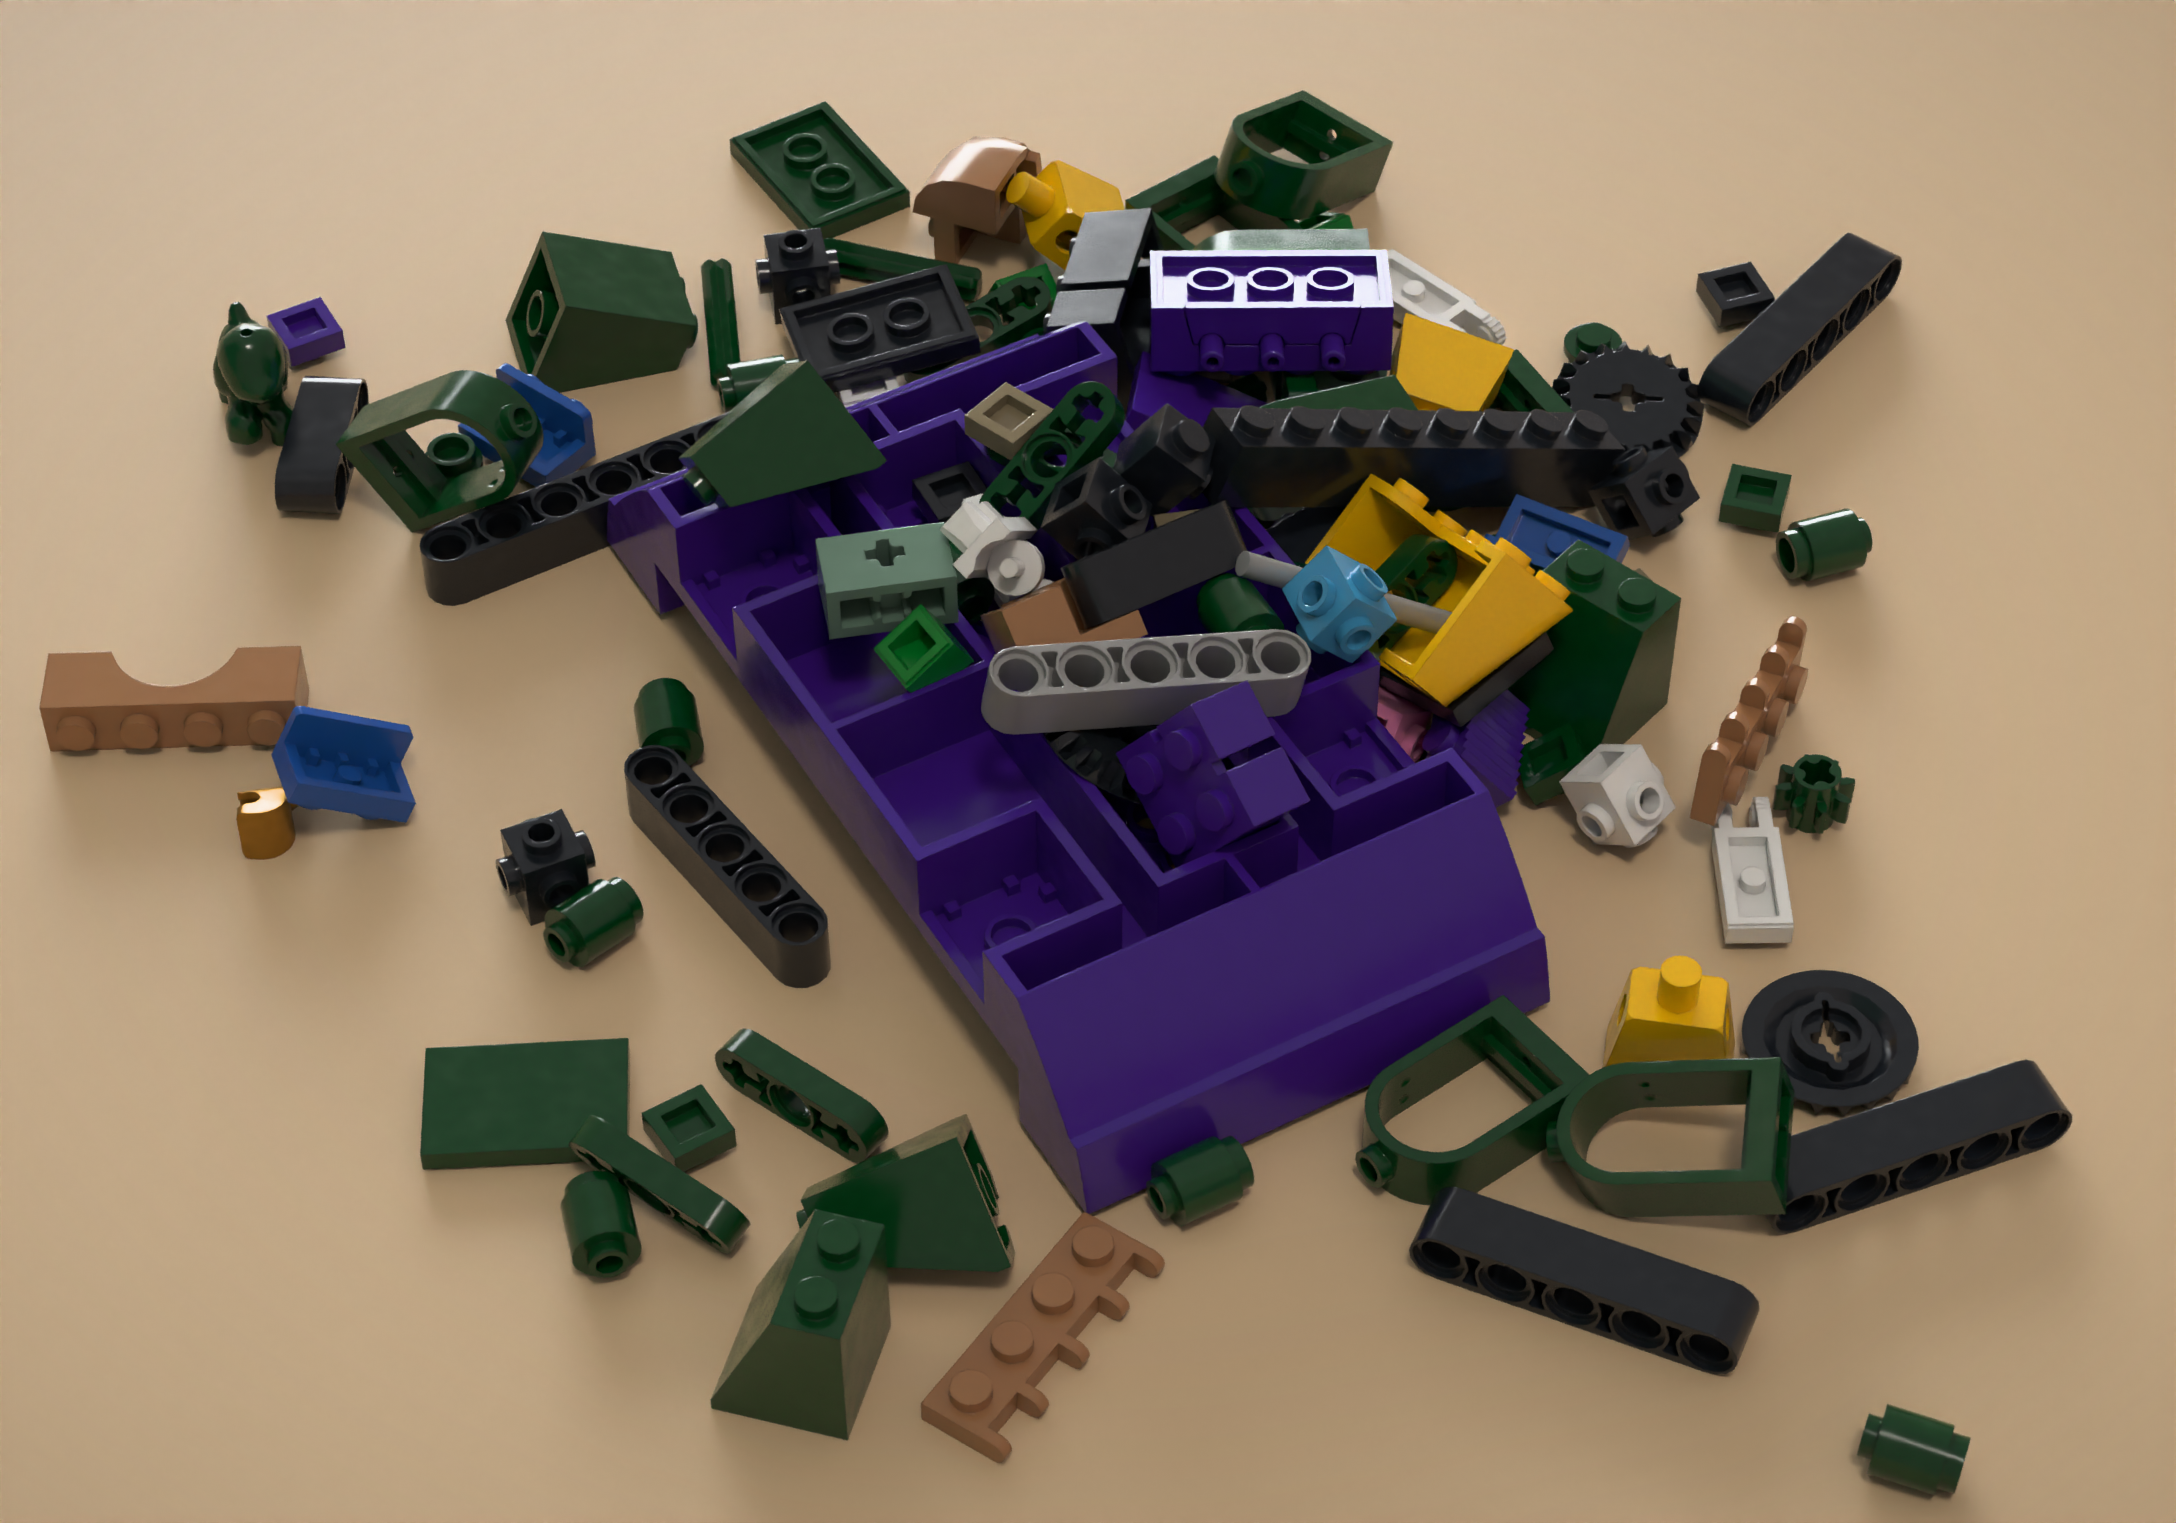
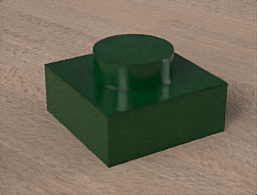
[1719,464,1792,533]
[1518,722,1586,806]
[642,1084,737,1172]

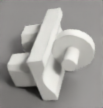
[940,501,1045,596]

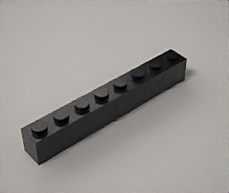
[1202,405,1625,508]

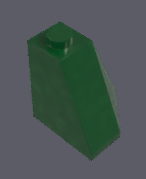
[679,360,887,508]
[796,1114,1015,1272]

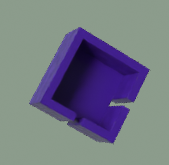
[1116,680,1310,868]

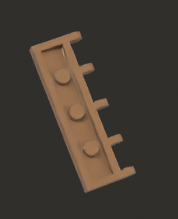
[1690,616,1808,826]
[921,1211,1165,1463]

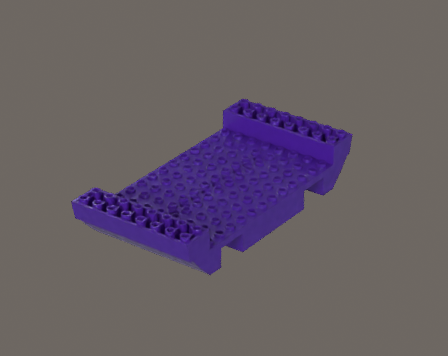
[607,321,1550,1214]

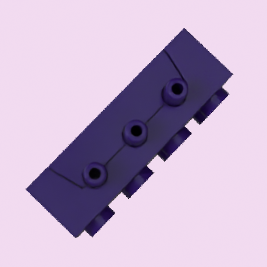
[1150,250,1394,376]

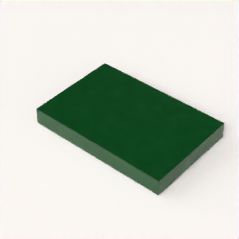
[729,101,910,239]
[420,1038,630,1170]

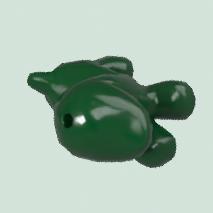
[213,302,294,446]

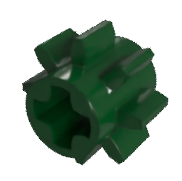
[1772,754,1855,834]

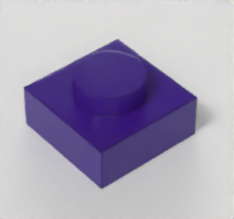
[266,297,346,367]

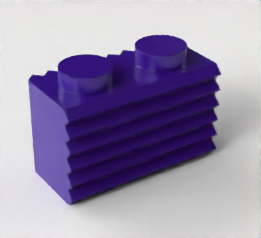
[1422,689,1530,808]

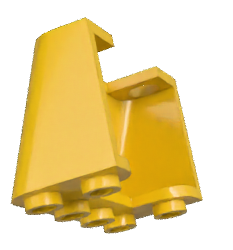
[1305,473,1573,707]

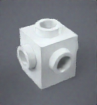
[1559,744,1676,848]

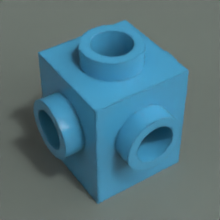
[1282,545,1397,663]

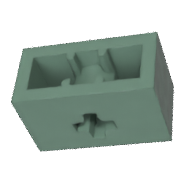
[815,522,958,640]

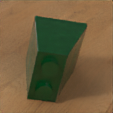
[505,231,698,393]
[1508,539,1681,756]
[710,1209,891,1441]

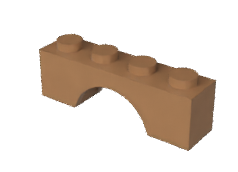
[39,646,309,751]

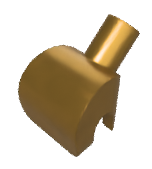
[236,787,299,860]

